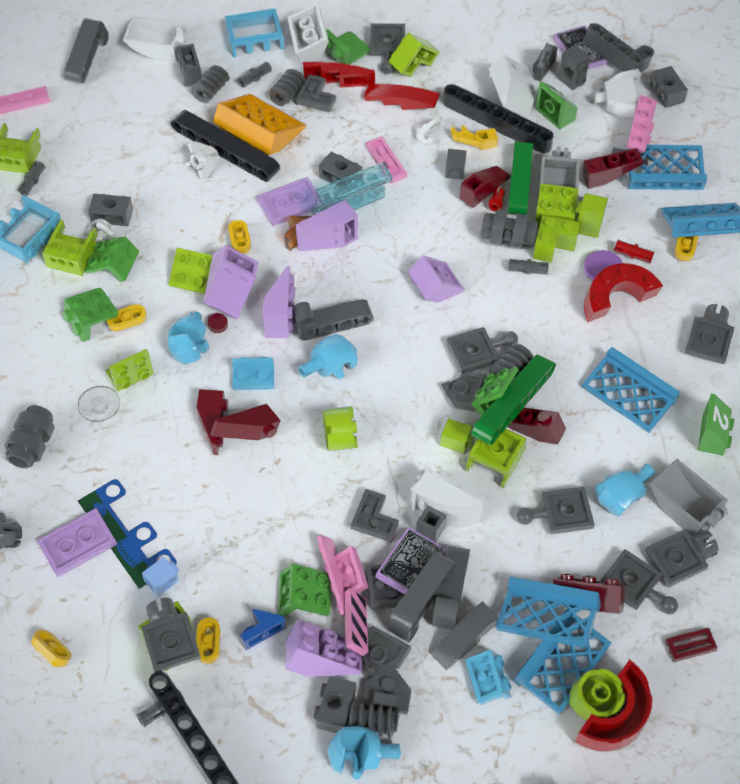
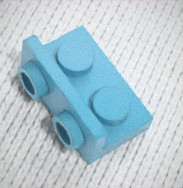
[232,357,274,390]
[465,649,512,705]

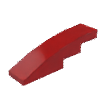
[303,62,375,88]
[363,83,440,110]

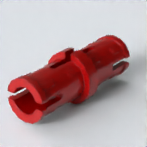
[614,239,655,264]

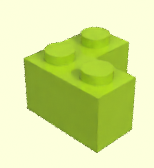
[388,32,440,77]
[574,193,608,238]
[533,215,580,263]

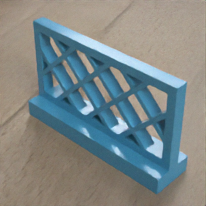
[627,145,707,190]
[661,203,740,237]
[582,347,680,433]
[496,577,601,648]
[512,608,612,715]

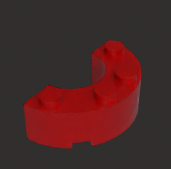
[584,263,663,322]
[575,659,653,752]

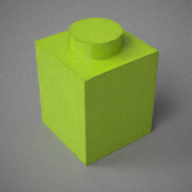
[440,418,474,454]

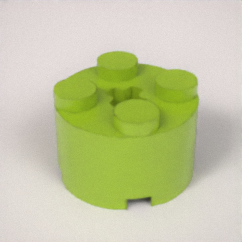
[322,406,358,451]
[569,669,625,721]

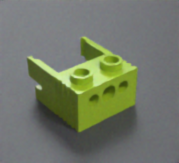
[0,123,41,174]
[42,219,98,276]
[466,429,527,489]

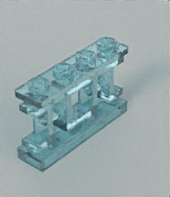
[311,162,393,215]

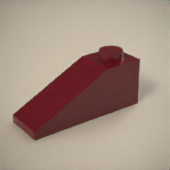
[210,403,281,440]

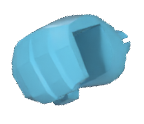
[168,311,209,364]
[298,334,358,380]
[595,464,655,517]
[327,726,401,780]

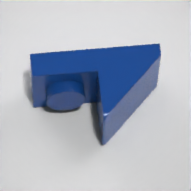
[240,609,286,651]

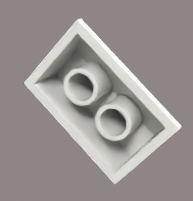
[287,2,329,63]

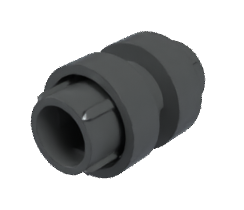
[481,210,538,250]
[4,405,55,469]

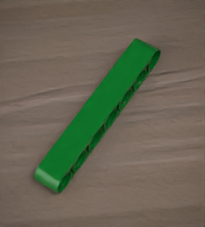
[471,354,556,446]

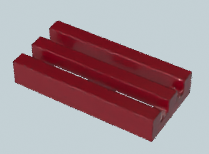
[665,627,718,663]

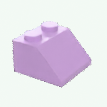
[408,255,465,303]

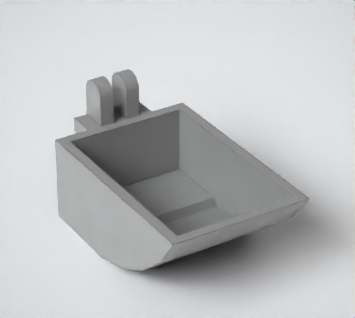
[538,147,580,209]
[649,459,728,535]

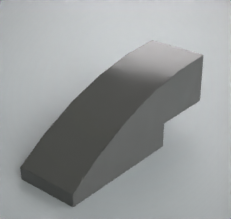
[431,601,498,671]

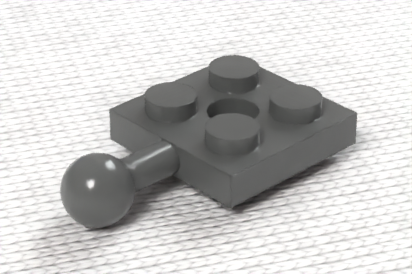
[370,23,405,74]
[446,327,518,374]
[516,486,595,534]
[600,549,678,614]

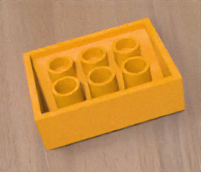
[213,94,306,155]

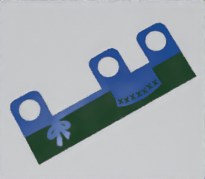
[78,479,177,589]

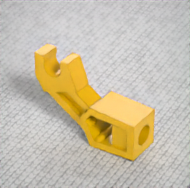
[450,125,498,150]

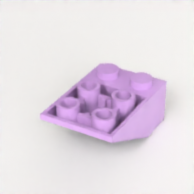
[296,200,358,251]
[203,245,258,320]
[263,266,295,338]
[285,619,362,677]

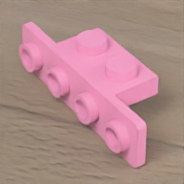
[627,95,657,153]
[317,535,369,617]

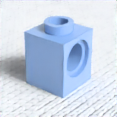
[142,557,179,597]

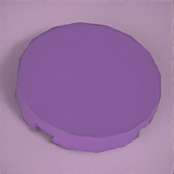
[584,250,623,280]

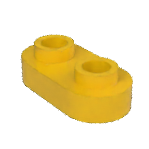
[228,220,251,254]
[675,236,698,261]
[107,304,147,331]
[196,617,221,664]
[31,630,72,667]

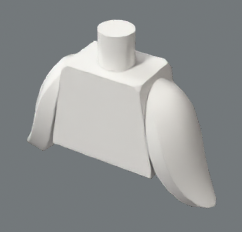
[594,69,641,119]

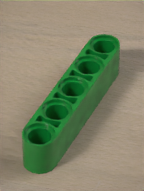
[508,141,533,215]

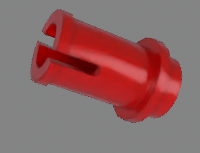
[488,188,505,212]

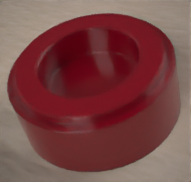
[208,313,228,333]

